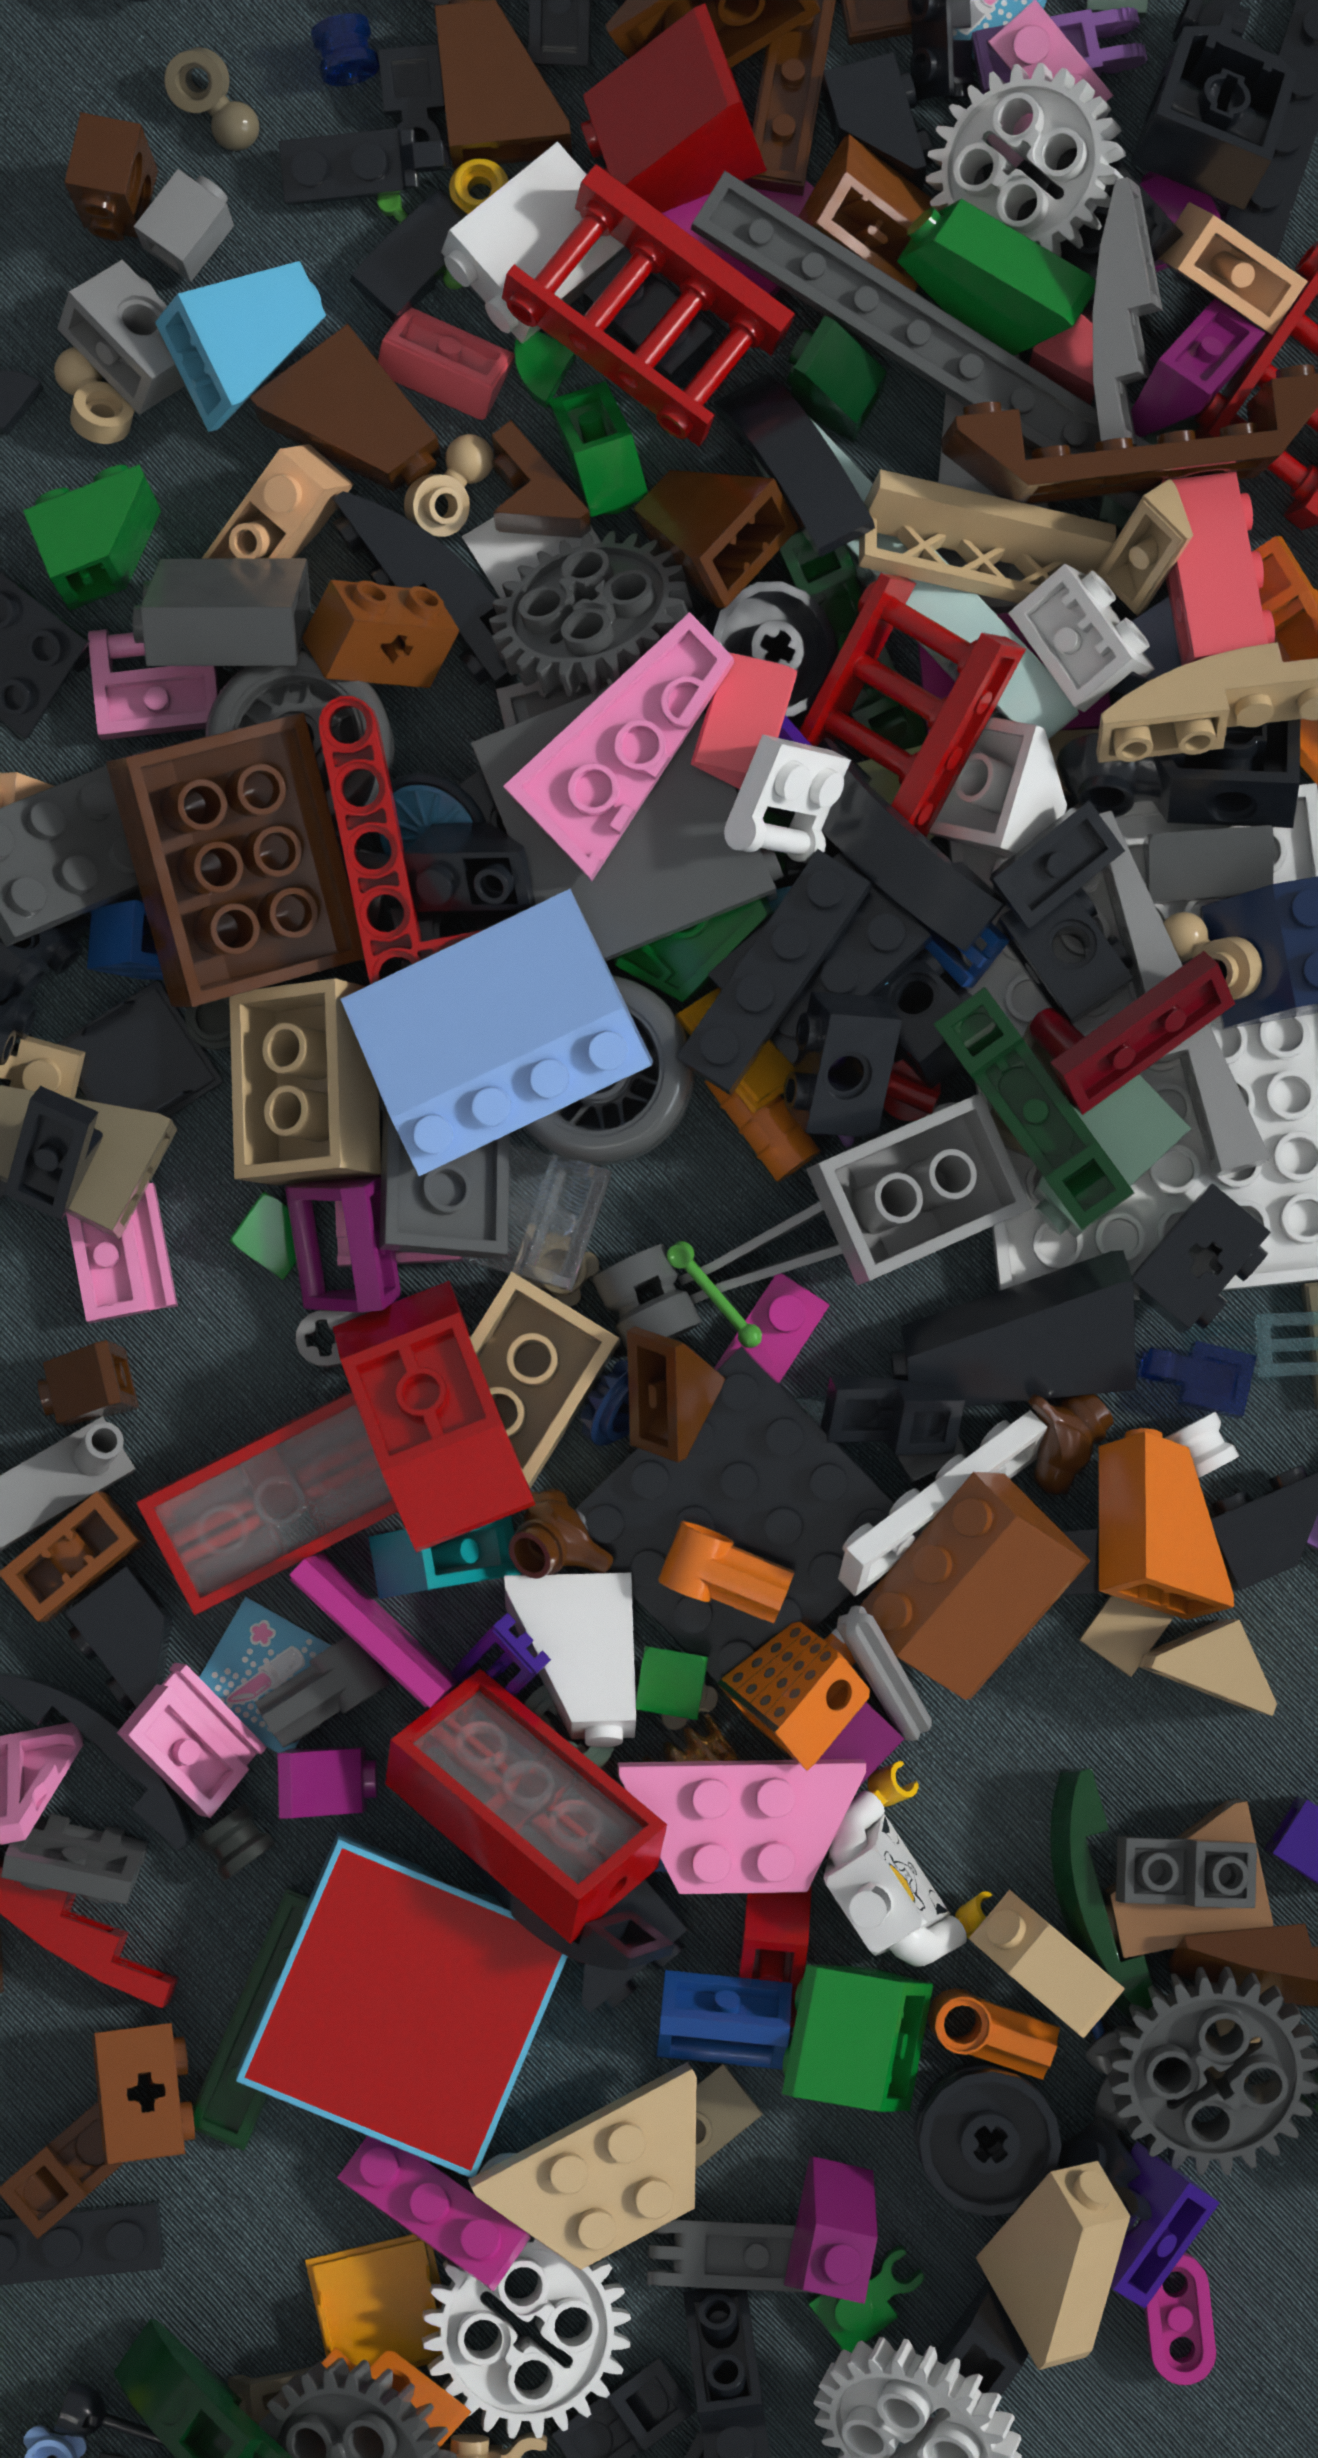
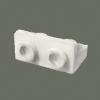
[1009,564,1155,712]

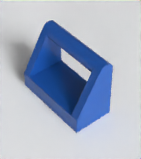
[656,1970,793,2070]

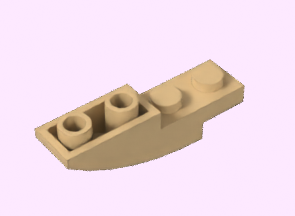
[1096,642,1318,763]

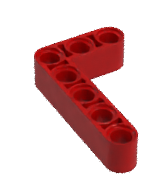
[319,696,487,984]

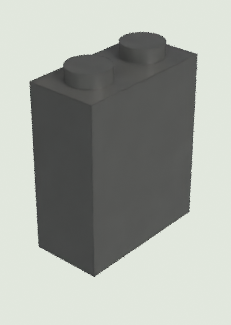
[132,558,312,666]

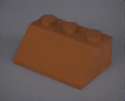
[860,1472,1091,1700]

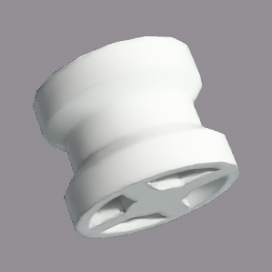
[1165,1411,1239,1478]

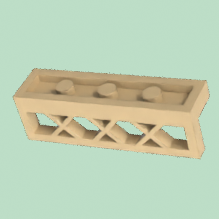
[859,469,1116,604]

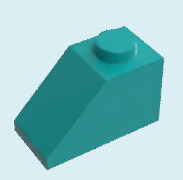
[369,1515,521,1599]

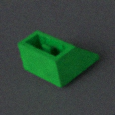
[23,464,161,611]
[782,1964,933,2112]

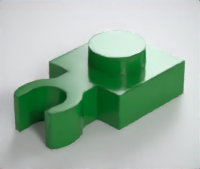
[808,2245,924,2353]

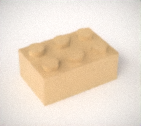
[229,979,381,1186]
[470,1272,620,1488]

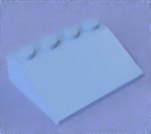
[341,889,653,1176]

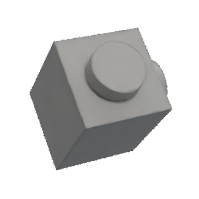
[134,169,234,282]

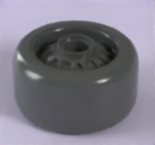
[205,650,395,838]
[524,976,695,1165]

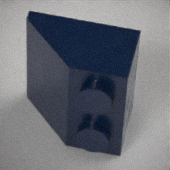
[1200,876,1318,1030]

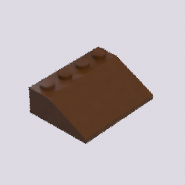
[106,713,365,1007]

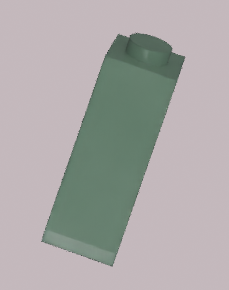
[1032,1074,1192,1238]

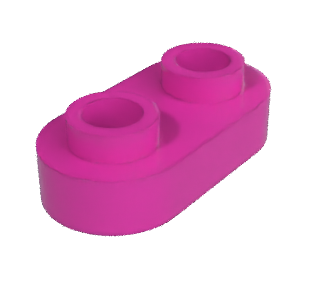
[1144,2252,1216,2385]

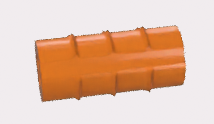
[704,1080,821,1182]

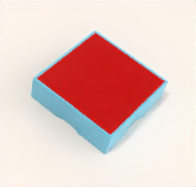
[236,1832,568,2178]

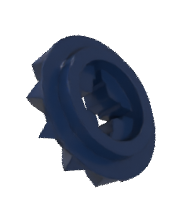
[580,1359,630,1446]

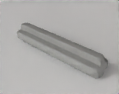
[837,1606,932,1741]

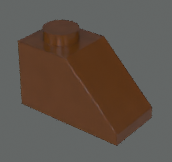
[37,1340,140,1426]

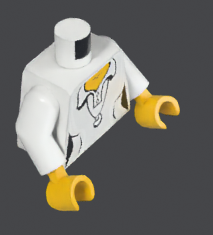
[823,1761,993,1967]

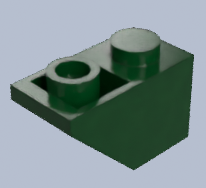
[787,315,887,442]

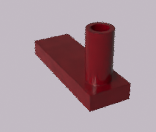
[1029,951,1235,1115]

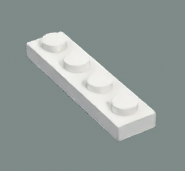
[838,1410,1048,1596]

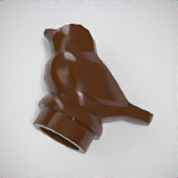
[1028,1394,1114,1495]
[509,1489,613,1579]

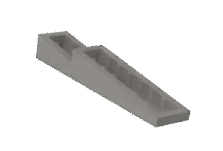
[1100,811,1270,1178]

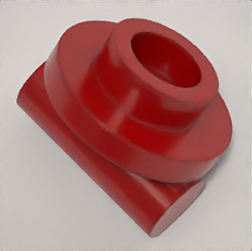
[884,1060,942,1121]

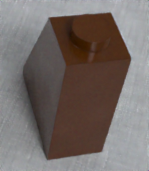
[435,0,572,169]
[250,324,441,491]
[633,470,799,608]

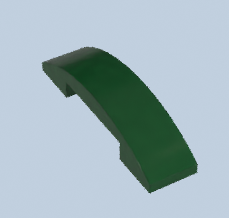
[778,530,928,759]
[933,987,1135,1231]
[1050,1768,1153,2019]

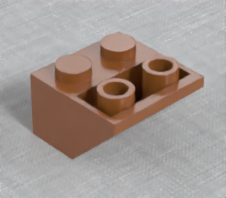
[798,134,932,292]

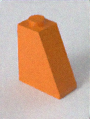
[1099,1428,1234,1620]

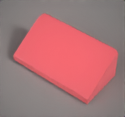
[378,308,515,420]
[690,652,797,789]

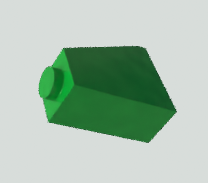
[897,198,1096,356]

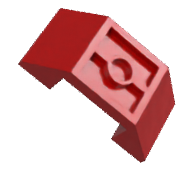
[332,1281,536,1553]

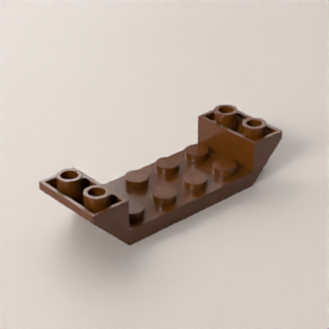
[941,364,1318,505]

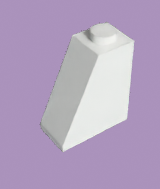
[504,1573,636,1747]

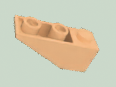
[202,444,354,559]

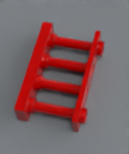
[501,164,795,447]
[1194,241,1318,530]
[799,573,1026,837]

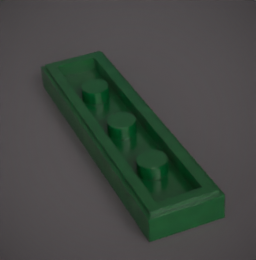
[193,1887,310,2151]

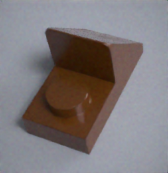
[492,420,591,538]

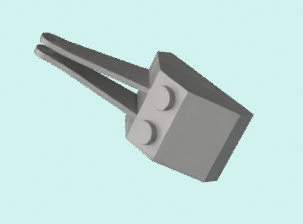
[678,1093,1032,1304]

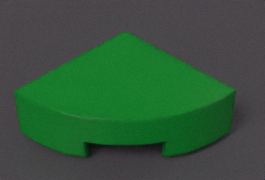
[514,331,576,409]

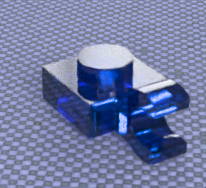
[1137,1340,1257,1419]

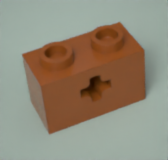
[302,580,460,688]
[0,1491,147,1622]
[92,2023,195,2166]

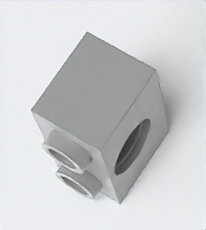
[57,260,186,415]

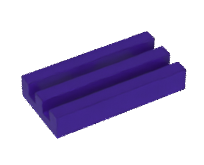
[450,1613,551,1700]

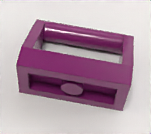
[1131,298,1265,437]
[285,1175,402,1312]

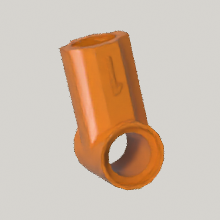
[657,1521,795,1624]
[928,1988,1060,2080]

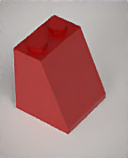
[580,3,767,213]

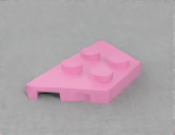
[0,1722,83,1845]
[617,1759,866,1894]

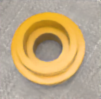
[449,158,509,214]

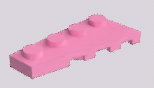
[503,612,734,882]

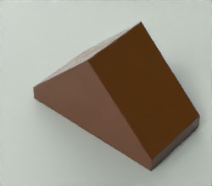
[627,1326,726,1463]

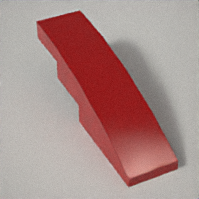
[0,1858,179,2009]

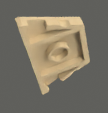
[468,2062,697,2270]

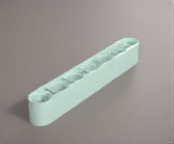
[753,417,1079,740]

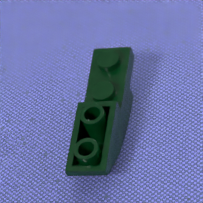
[114,2319,293,2458]

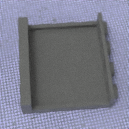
[471,685,784,962]

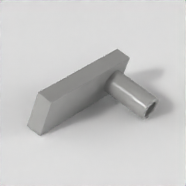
[0,1416,136,1551]

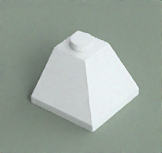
[929,717,1067,857]

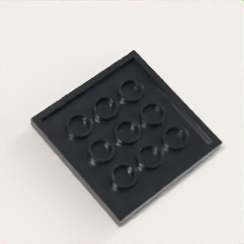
[574,1346,896,1682]

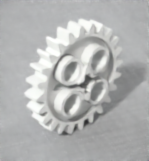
[926,63,1126,257]
[422,2236,631,2439]
[814,2337,1022,2458]

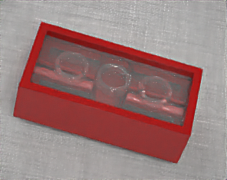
[136,1390,398,1616]
[385,1669,667,1944]

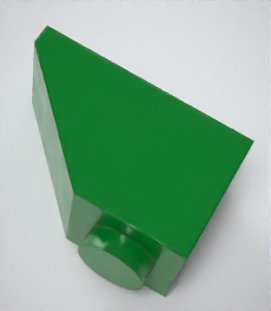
[549,381,648,517]

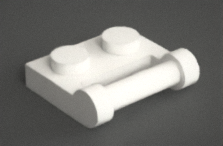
[724,734,851,863]

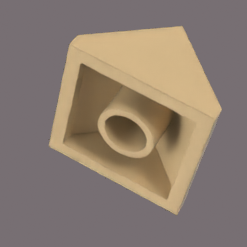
[1139,1619,1277,1716]

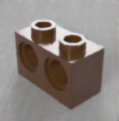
[64,112,158,241]

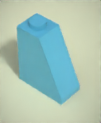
[155,261,326,432]

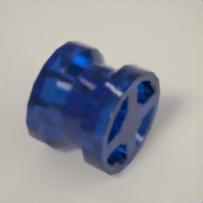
[310,13,380,86]

